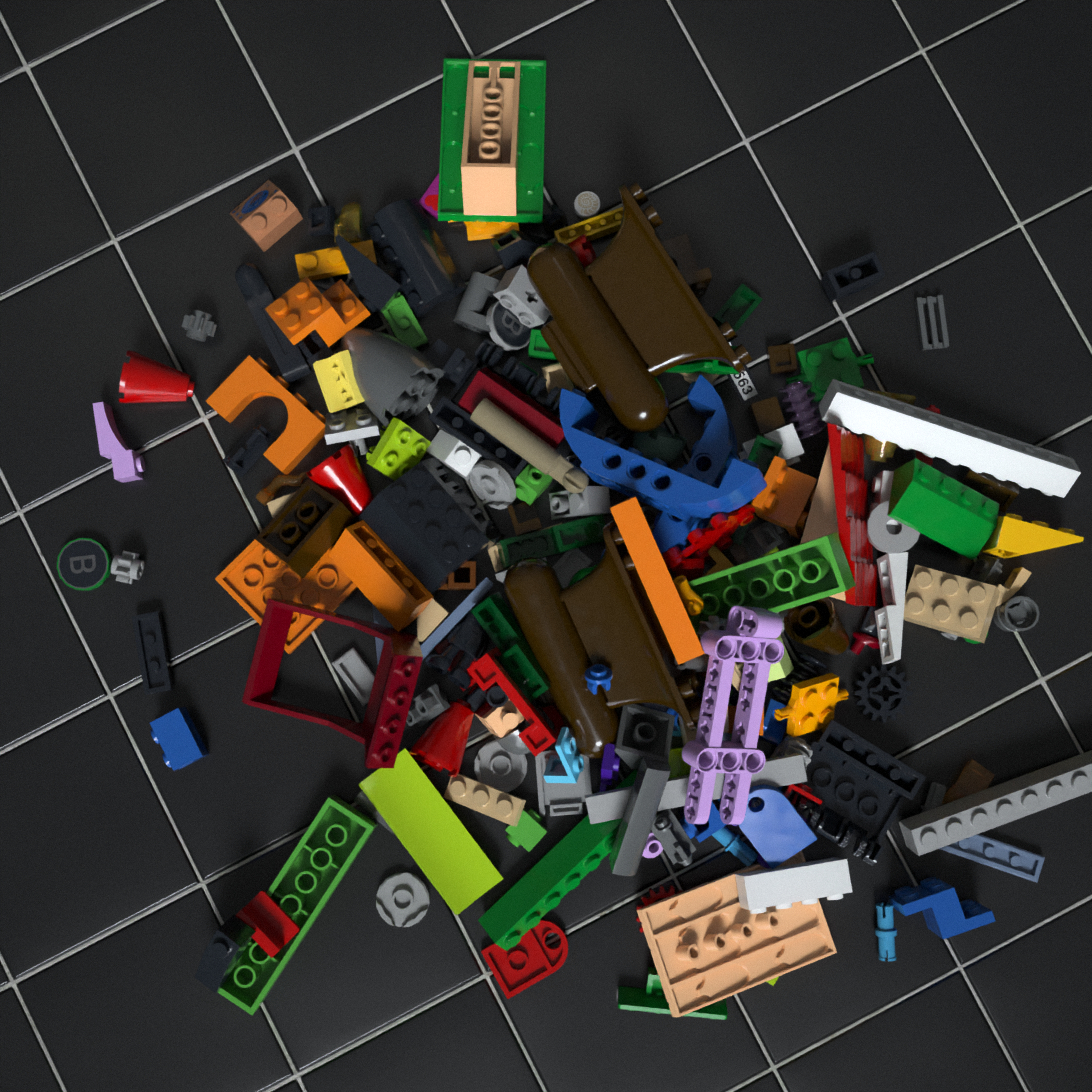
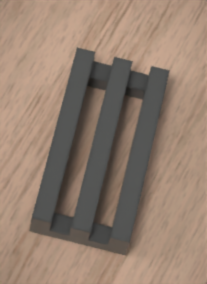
[914,295,949,351]

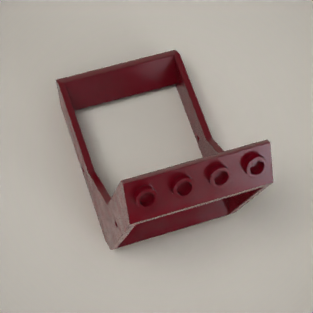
[242,598,423,768]

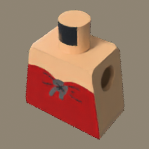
[474,683,525,738]

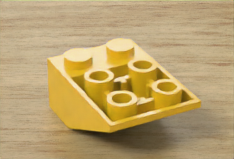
[980,514,1084,559]

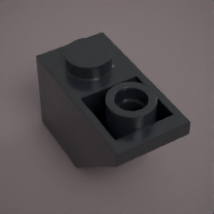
[490,229,548,272]

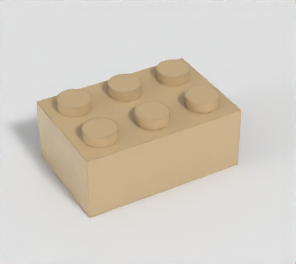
[903,565,1000,643]

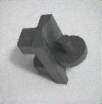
[406,684,450,727]

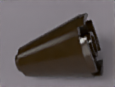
[783,597,849,655]

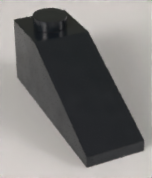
[335,234,401,314]
[195,915,256,994]

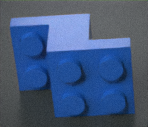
[888,877,996,939]

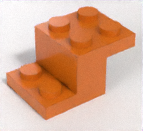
[265,276,371,347]
[751,456,818,539]

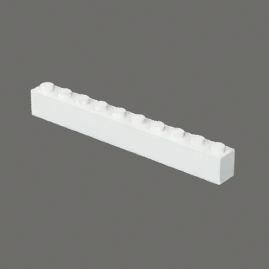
[819,379,1081,498]

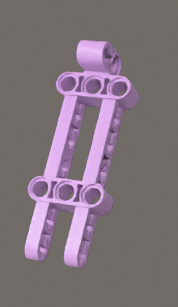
[682,606,784,825]

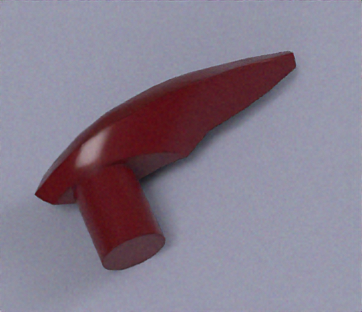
[849,632,880,655]

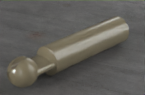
[470,397,589,494]

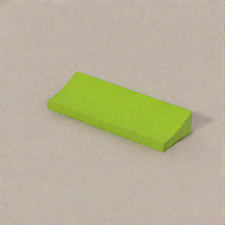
[358,748,503,915]

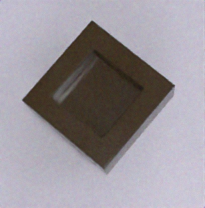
[766,343,798,375]

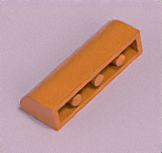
[329,520,434,632]

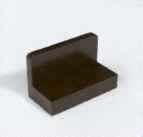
[959,468,1020,513]

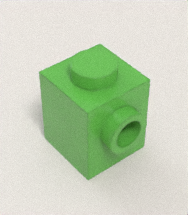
[514,464,554,505]
[505,808,547,852]

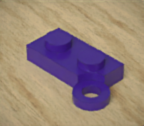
[600,744,620,792]

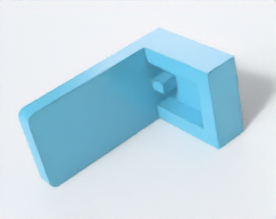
[543,727,584,783]

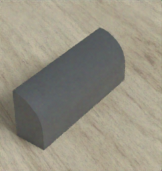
[609,755,671,876]

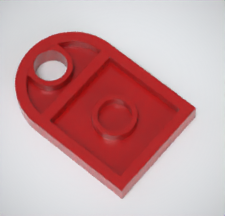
[481,918,568,999]

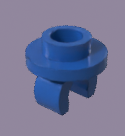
[585,664,613,695]

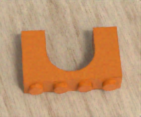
[206,355,326,475]

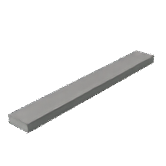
[585,752,807,824]

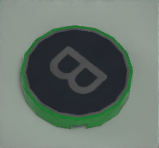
[57,538,112,591]

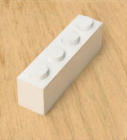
[735,857,852,914]

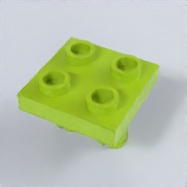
[366,417,431,481]

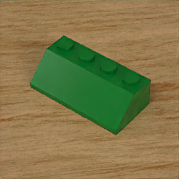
[887,458,999,560]

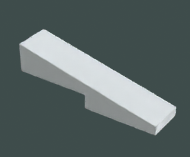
[875,552,908,664]

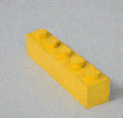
[554,207,623,244]

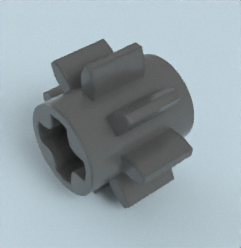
[181,310,217,342]

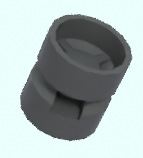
[993,596,1040,632]

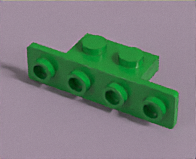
[618,967,728,1020]

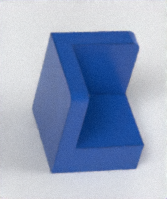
[758,699,788,746]

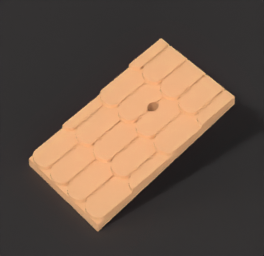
[637,850,837,1017]

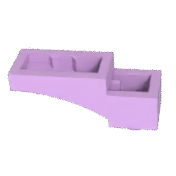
[92,402,145,483]

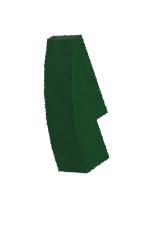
[712,283,763,333]

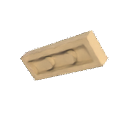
[444,773,526,826]

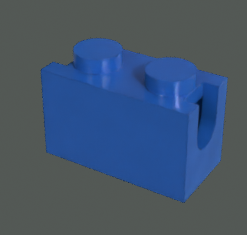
[150,707,209,771]
[678,802,727,843]

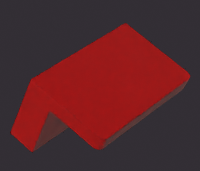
[235,890,300,958]

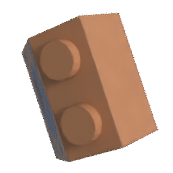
[230,180,303,252]

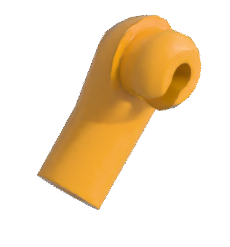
[673,575,704,616]

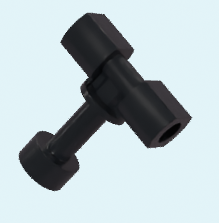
[464,662,511,711]

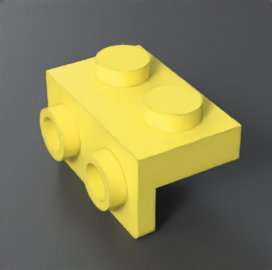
[313,350,365,413]

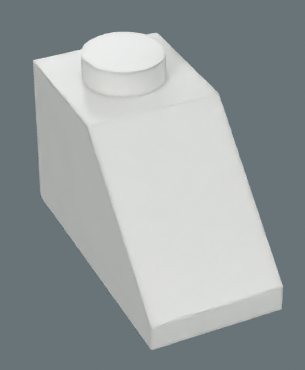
[426,429,483,481]

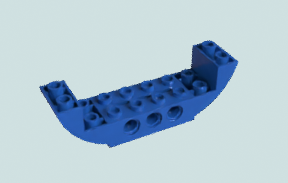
[601,375,740,559]
[559,388,767,523]

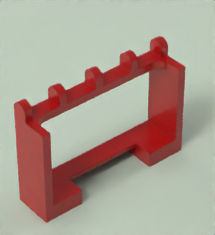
[466,647,565,757]

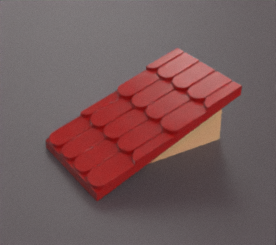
[800,423,877,606]

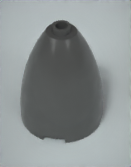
[340,327,444,428]

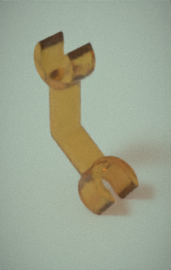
[255,472,308,506]

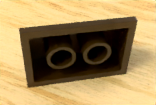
[255,479,355,578]

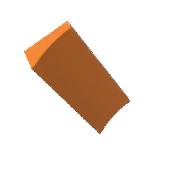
[610,496,705,665]

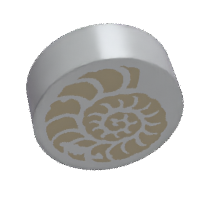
[574,191,600,219]

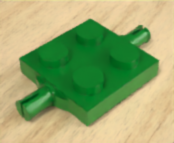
[785,337,874,403]

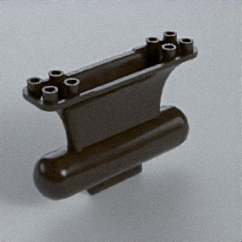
[527,182,753,433]
[503,520,703,759]

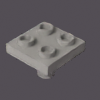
[324,404,380,456]

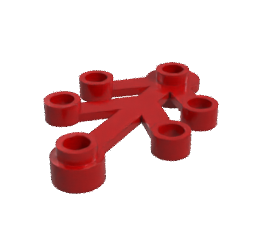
[662,503,755,571]

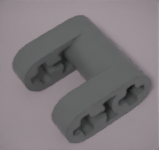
[453,272,500,337]

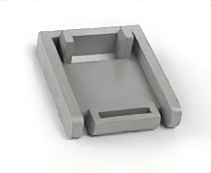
[535,750,592,817]

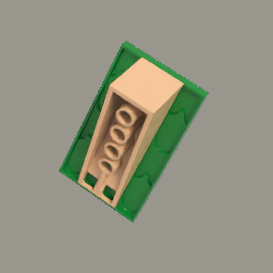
[438,58,546,223]

